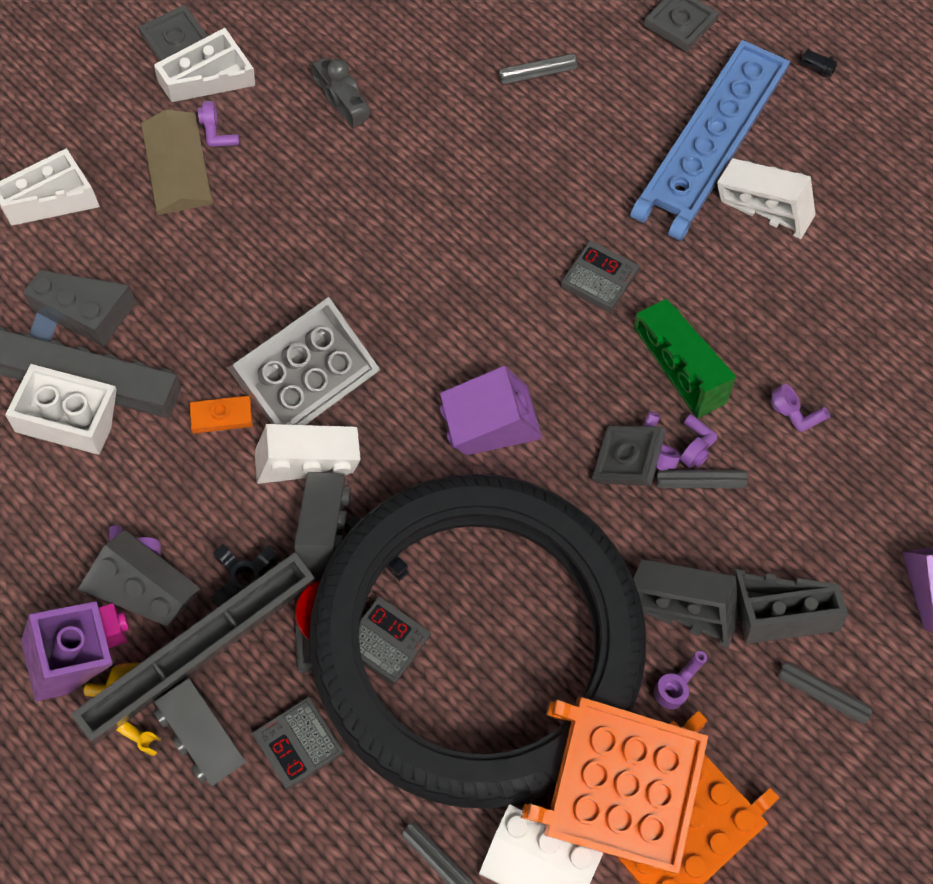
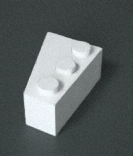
[154,28,255,102]
[0,148,100,226]
[717,158,815,239]
[255,424,360,484]

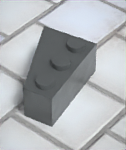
[22,271,136,347]
[294,472,351,583]
[78,530,200,626]
[633,559,738,648]
[734,569,848,644]
[153,678,246,786]

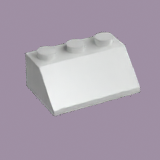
[5,364,117,455]
[479,804,603,884]

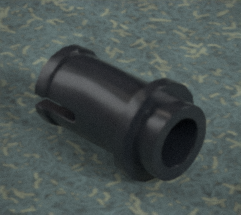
[801,49,838,77]

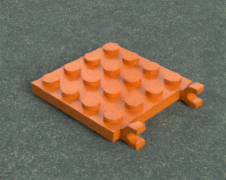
[521,697,708,874]
[614,711,780,884]

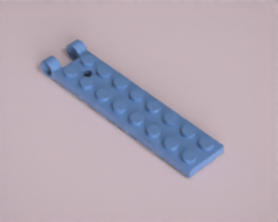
[630,40,790,241]

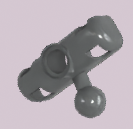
[311,58,371,128]

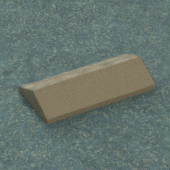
[141,109,213,215]

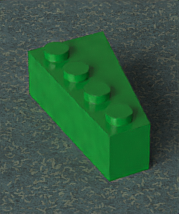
[633,298,737,419]

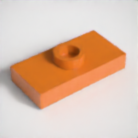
[190,396,253,434]

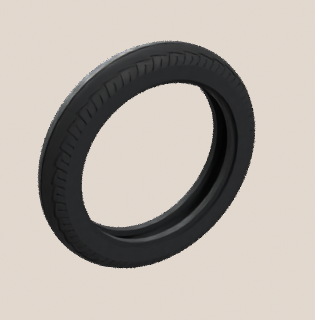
[310,474,646,809]

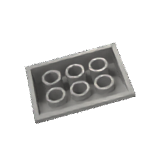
[227,297,380,425]

